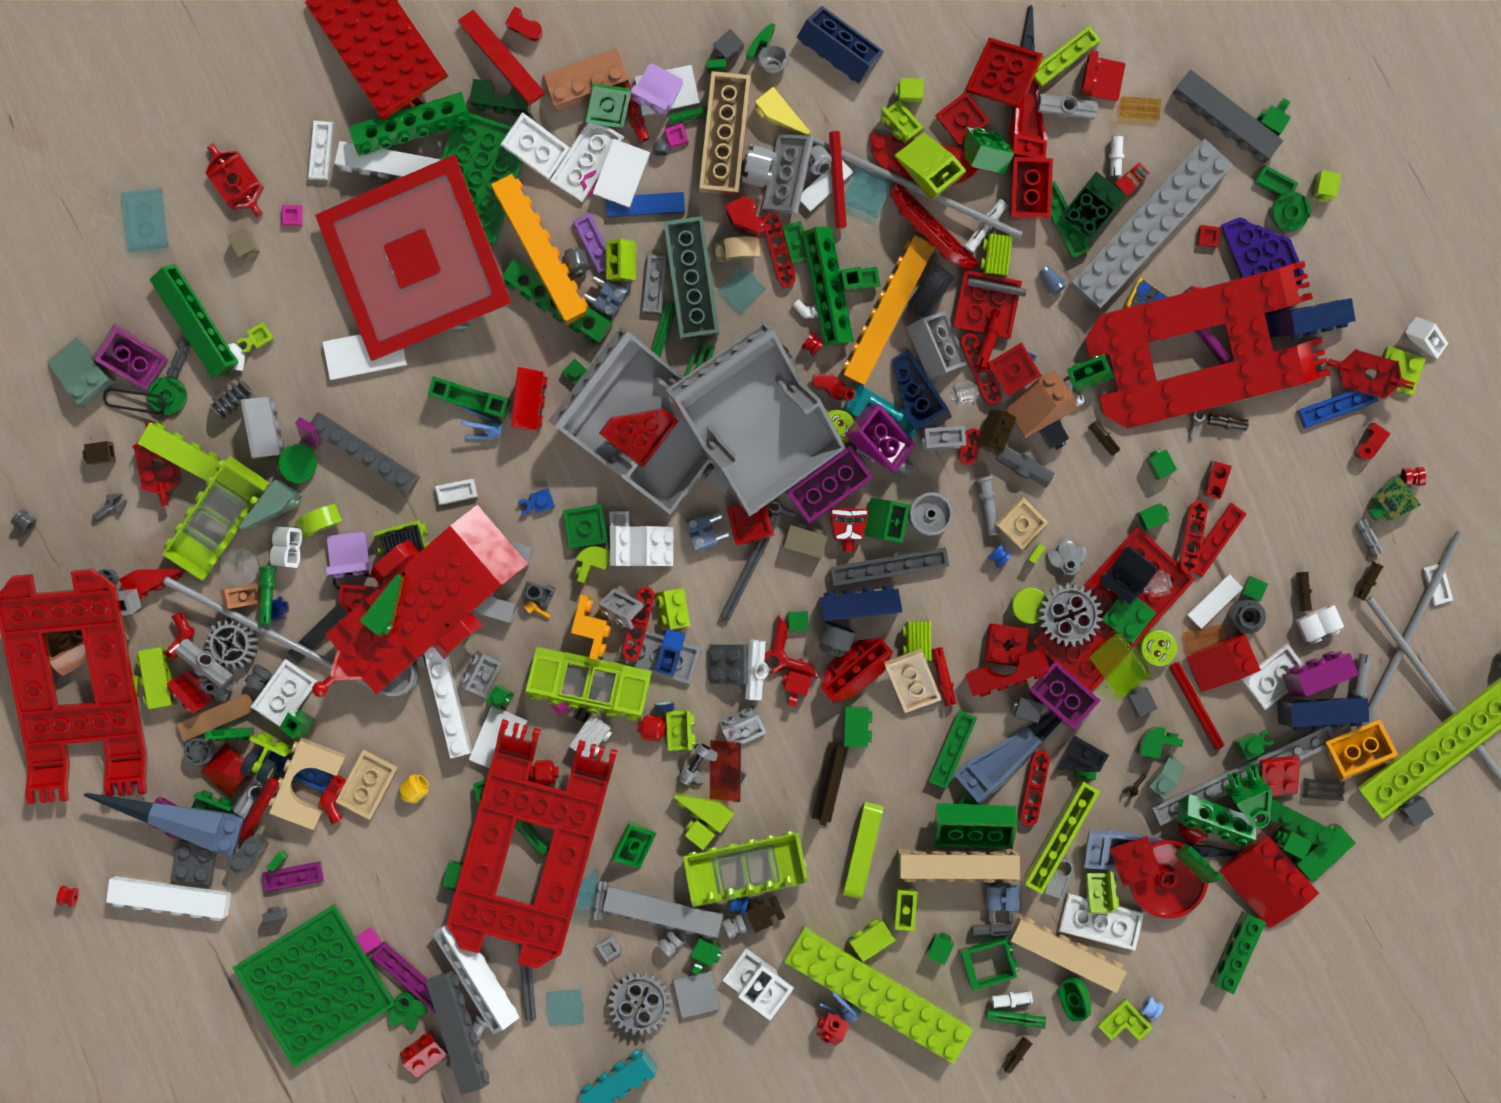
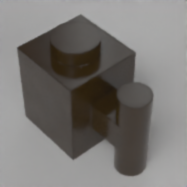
[745,896,785,933]

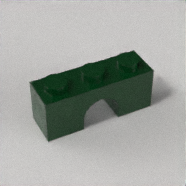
[470,79,531,117]

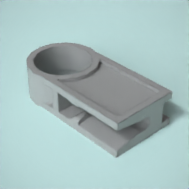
[1044,858,1073,900]

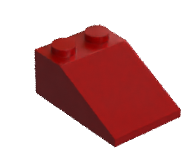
[1186,632,1261,692]

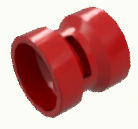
[1400,467,1427,487]

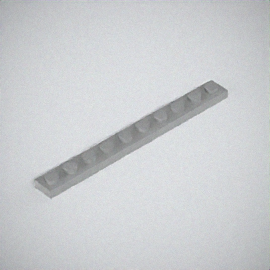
[1151,725,1335,826]

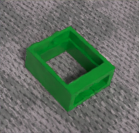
[959,936,1019,991]

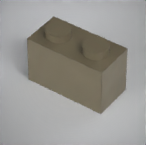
[783,523,828,559]

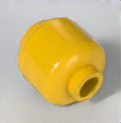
[399,774,429,804]

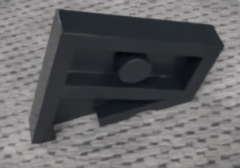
[1056,735,1109,772]

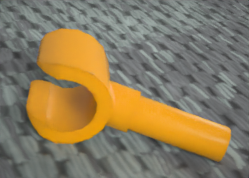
[524,600,551,619]

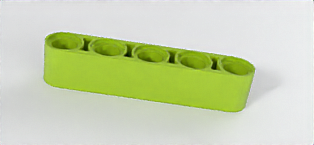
[842,802,884,899]

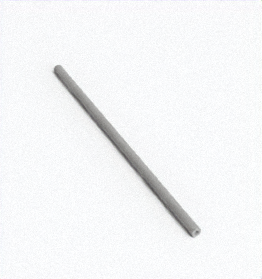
[810,135,1023,239]
[1357,531,1464,729]
[163,577,371,689]
[1366,597,1501,784]

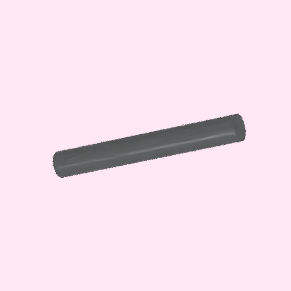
[967,278,1027,297]

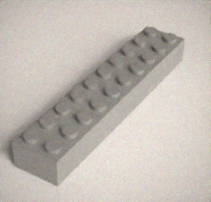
[1069,139,1233,311]

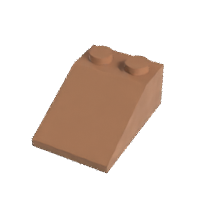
[1006,370,1077,438]

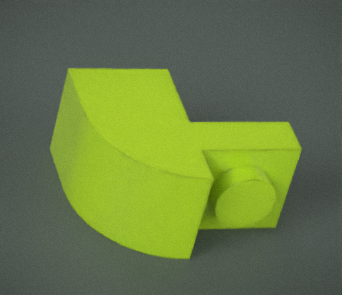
[295,503,343,539]
[575,546,610,583]

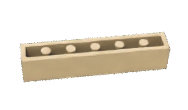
[1008,916,1127,993]

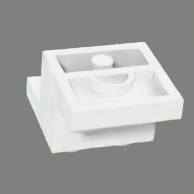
[610,526,674,566]
[723,948,794,1021]

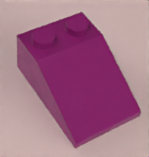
[93,323,168,391]
[845,404,915,473]

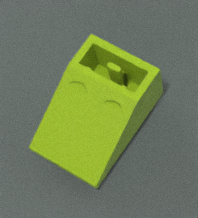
[895,133,966,201]

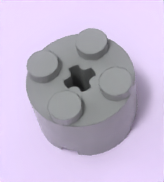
[740,143,776,187]

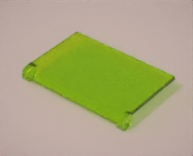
[1089,632,1152,699]

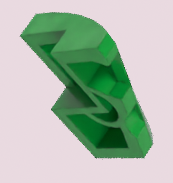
[1174,843,1223,883]

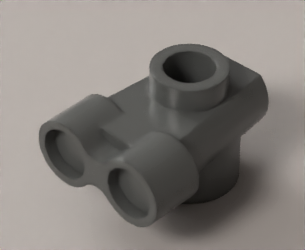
[521,581,556,609]
[198,676,234,703]

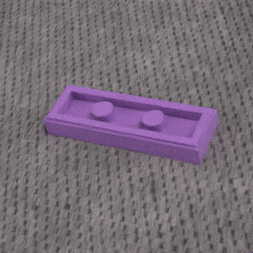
[573,213,606,274]

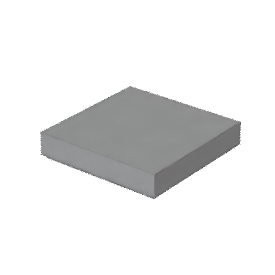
[673,970,720,1018]

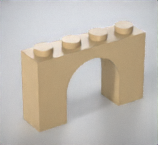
[268,738,345,830]

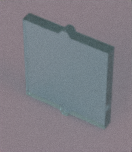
[719,266,765,313]
[546,989,585,1025]

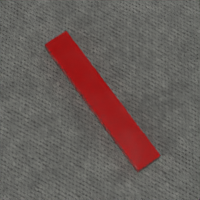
[458,9,545,106]

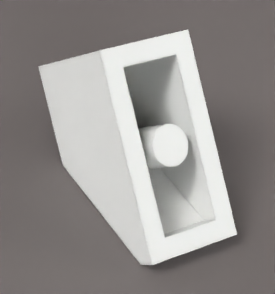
[1405,317,1448,359]

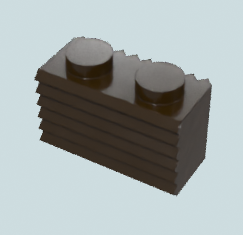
[976,409,1016,453]

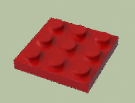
[966,37,1044,109]
[953,270,1022,339]

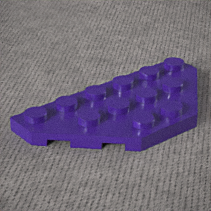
[1220,217,1305,318]

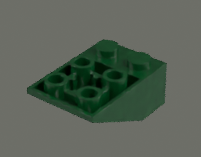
[1059,171,1127,241]

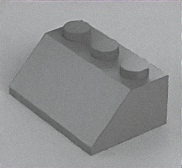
[907,311,968,380]
[240,397,286,460]

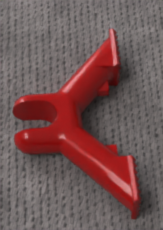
[764,614,819,678]

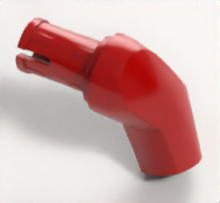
[812,374,855,401]
[164,611,195,661]
[318,776,346,825]

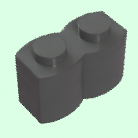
[227,833,269,875]

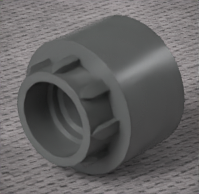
[1228,600,1266,634]
[818,621,856,657]

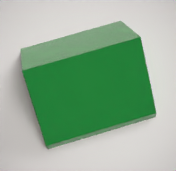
[611,820,657,868]

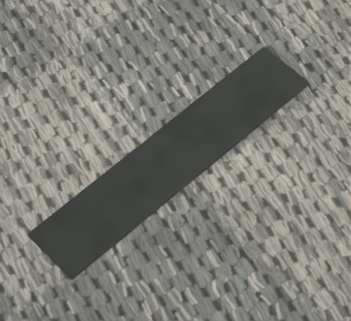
[288,603,349,664]

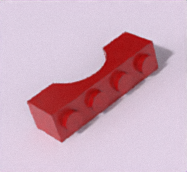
[965,647,1050,697]

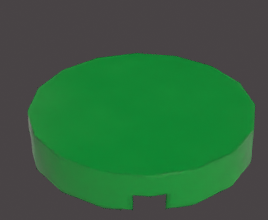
[1271,191,1311,231]
[147,377,188,416]
[277,444,317,483]

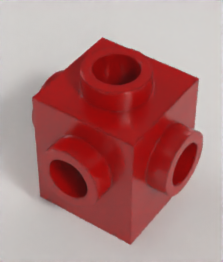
[815,1012,850,1046]

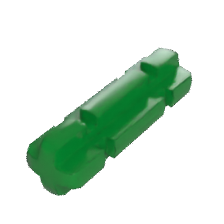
[669,106,707,125]

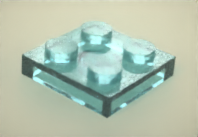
[845,166,893,218]

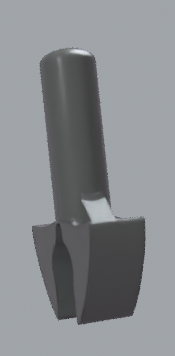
[92,494,127,521]

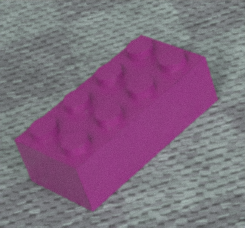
[786,446,873,524]

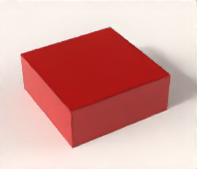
[1197,225,1221,248]

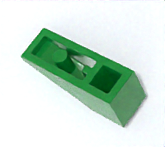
[360,574,404,637]

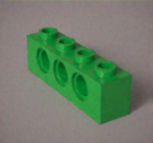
[1177,794,1257,846]
[1211,911,1266,995]

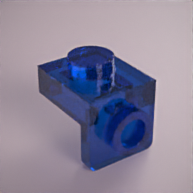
[264,596,289,622]

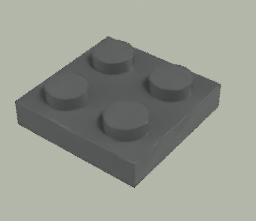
[709,644,748,684]
[171,840,217,885]

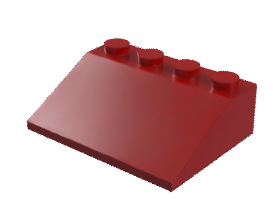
[1218,832,1320,928]

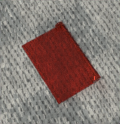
[710,740,741,802]

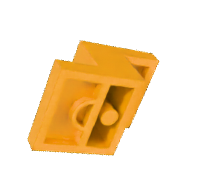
[571,594,612,660]

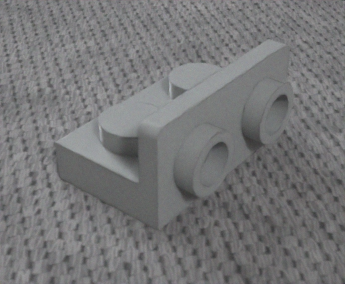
[598,588,643,630]
[460,650,503,698]
[720,706,767,749]

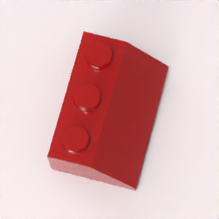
[1009,157,1053,221]
[511,367,548,431]

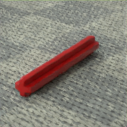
[239,778,279,841]

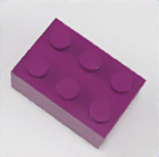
[1282,651,1359,697]
[1029,661,1101,731]

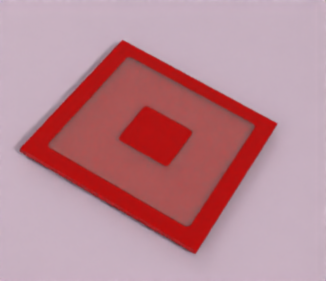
[315,155,512,361]

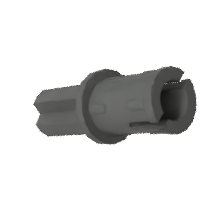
[972,922,1012,938]

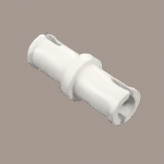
[1109,136,1124,177]
[991,991,1033,1009]

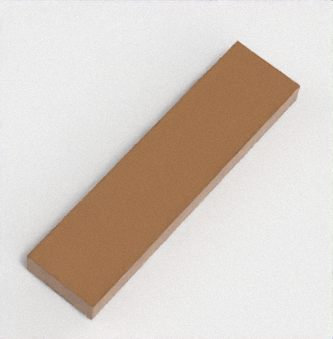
[176,692,255,742]

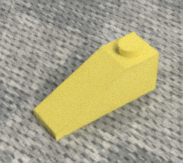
[755,87,810,136]

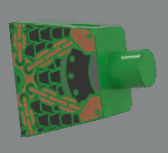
[1368,475,1421,521]

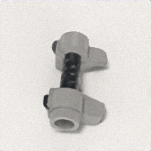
[679,743,718,785]

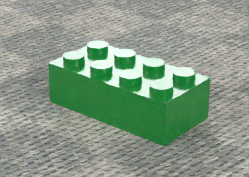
[933,803,1017,849]

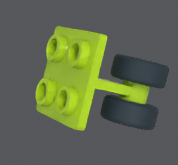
[240,732,293,784]

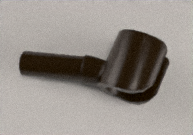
[1123,774,1146,798]

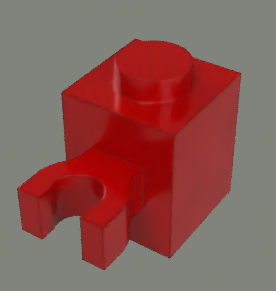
[781,670,812,707]

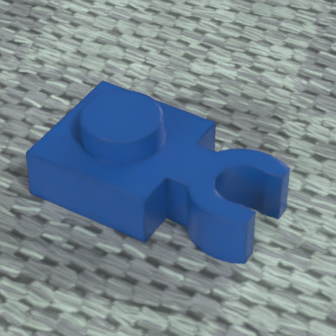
[518,488,555,514]

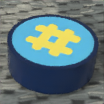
[654,701,675,713]

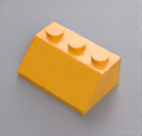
[1325,719,1398,782]

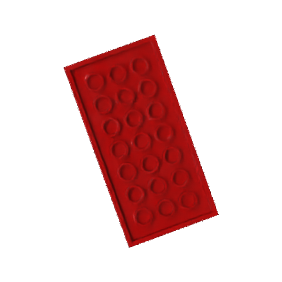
[305,0,449,120]
[1031,526,1195,692]

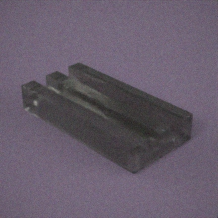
[1303,778,1345,801]

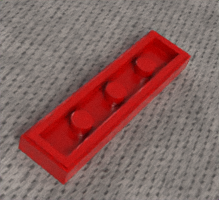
[1185,503,1247,577]

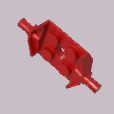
[205,143,264,218]
[1327,349,1415,399]
[132,421,182,507]

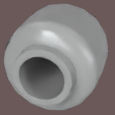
[808,146,832,175]

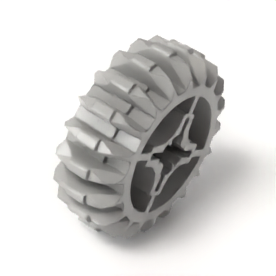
[204,618,259,670]

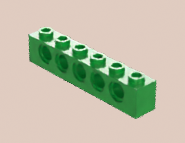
[348,92,471,156]
[802,227,854,347]
[502,258,613,344]

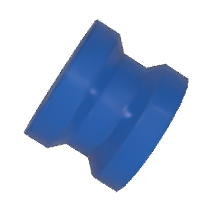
[987,544,1012,568]
[729,896,749,914]

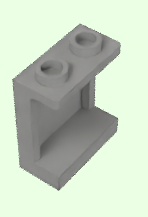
[921,425,966,451]

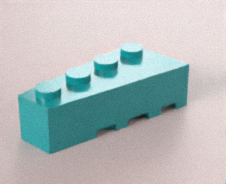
[578,1048,657,1103]

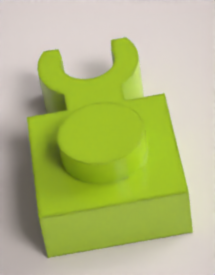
[237,322,275,353]

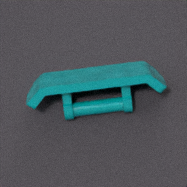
[846,383,917,439]

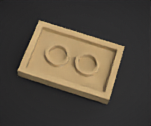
[884,649,942,713]
[336,749,399,820]

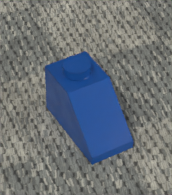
[655,629,686,676]

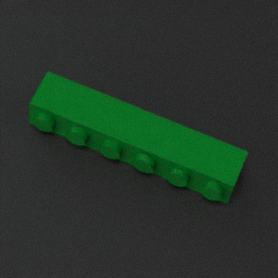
[149,264,239,378]

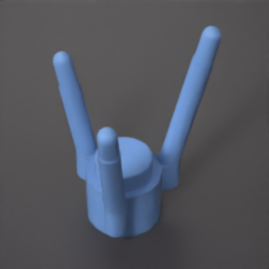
[461,406,503,440]
[819,992,861,1022]

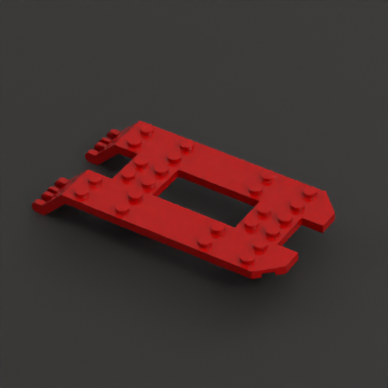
[1085,261,1330,429]
[0,568,148,805]
[446,719,618,969]

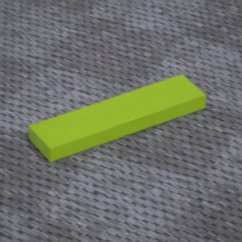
[1033,26,1101,88]

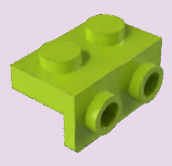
[880,100,924,144]
[654,588,691,631]
[666,710,695,751]
[1085,871,1119,914]

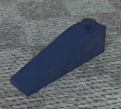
[892,349,952,431]

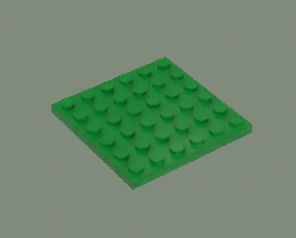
[232,904,396,1068]

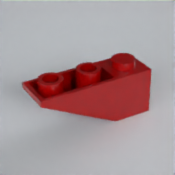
[118,569,187,601]

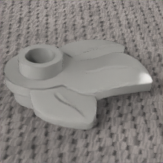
[1047,538,1087,576]

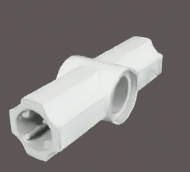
[745,639,768,700]

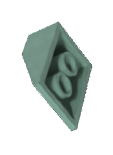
[47,337,115,407]
[239,480,302,530]

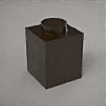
[82,441,116,465]

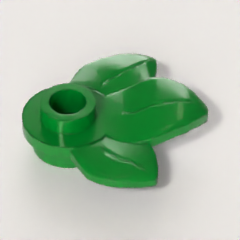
[389,992,427,1030]

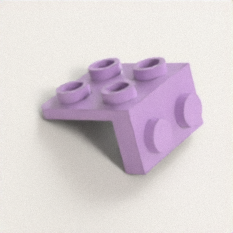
[631,63,683,115]
[326,532,370,578]

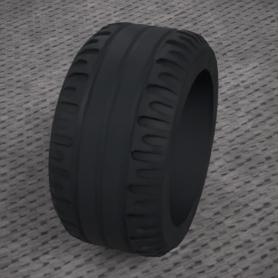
[908,265,954,317]

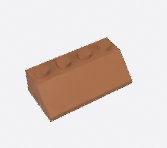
[543,48,629,111]
[45,616,131,676]

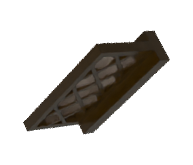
[812,741,849,826]

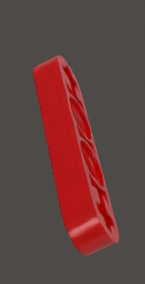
[763,213,796,288]
[960,333,1002,405]
[1178,500,1208,575]
[623,587,654,662]
[1020,750,1050,826]

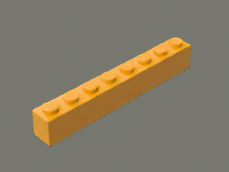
[491,174,588,325]
[842,236,935,386]

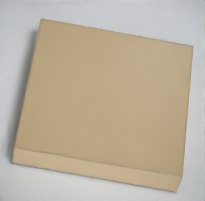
[995,496,1049,550]

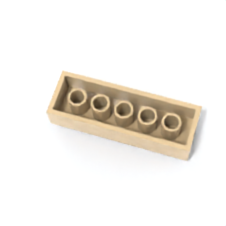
[699,71,751,197]
[898,849,1020,883]

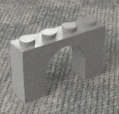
[473,540,534,623]

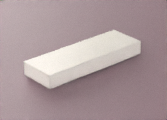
[308,120,334,181]
[800,160,853,212]
[1187,574,1243,629]

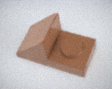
[220,584,260,610]

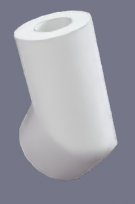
[792,299,818,319]
[1063,380,1084,406]

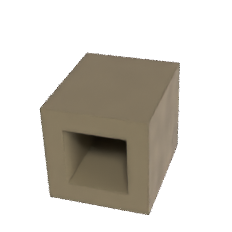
[227,227,260,261]

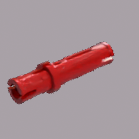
[620,84,650,143]
[975,308,1006,368]
[931,647,957,707]

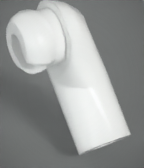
[228,343,245,371]

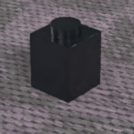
[1039,420,1069,450]

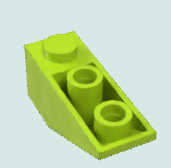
[673,793,735,833]

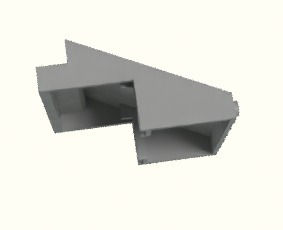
[666,321,845,516]
[548,327,711,514]

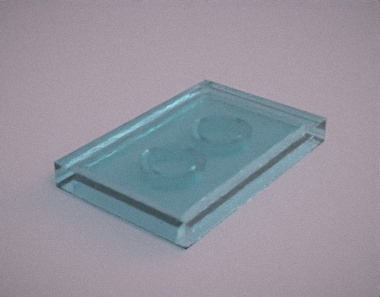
[122,188,169,251]

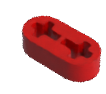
[958,428,981,465]

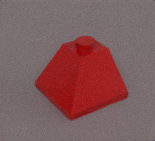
[200,742,249,798]

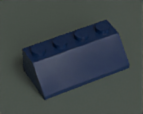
[796,6,884,84]
[820,585,902,621]

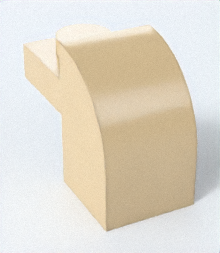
[714,236,761,263]

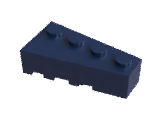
[1265,298,1356,339]
[1277,697,1369,730]

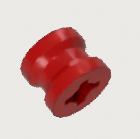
[801,332,824,357]
[56,885,79,908]

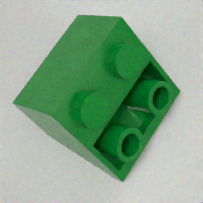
[964,127,1014,174]
[864,498,910,544]

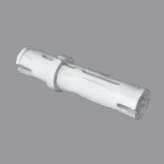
[964,199,1009,253]

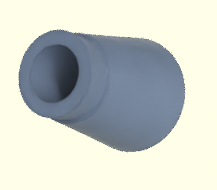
[1039,266,1066,295]

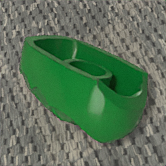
[1058,977,1091,1022]

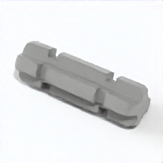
[1356,519,1383,556]
[592,881,608,920]

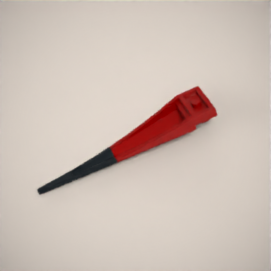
[1008,5,1047,158]

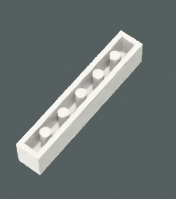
[335,141,440,180]
[424,646,473,759]
[106,876,231,921]
[432,924,520,1034]

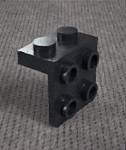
[1098,546,1158,605]

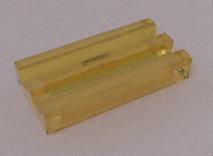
[1120,96,1161,120]

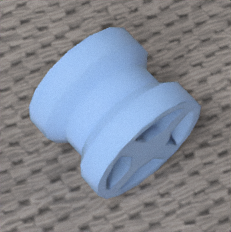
[1139,996,1164,1021]

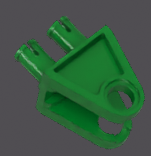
[1223,764,1272,829]

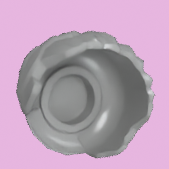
[757,45,789,73]

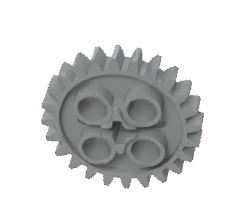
[1038,583,1103,647]
[608,970,672,1036]

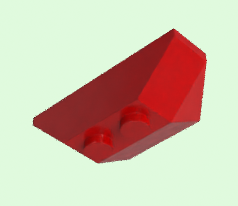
[821,638,893,702]

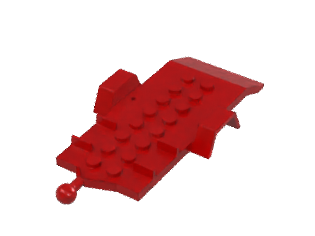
[312,505,528,697]

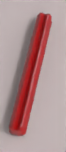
[829,131,847,229]
[1169,662,1224,750]

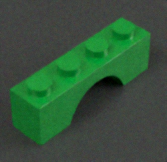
[427,376,511,419]

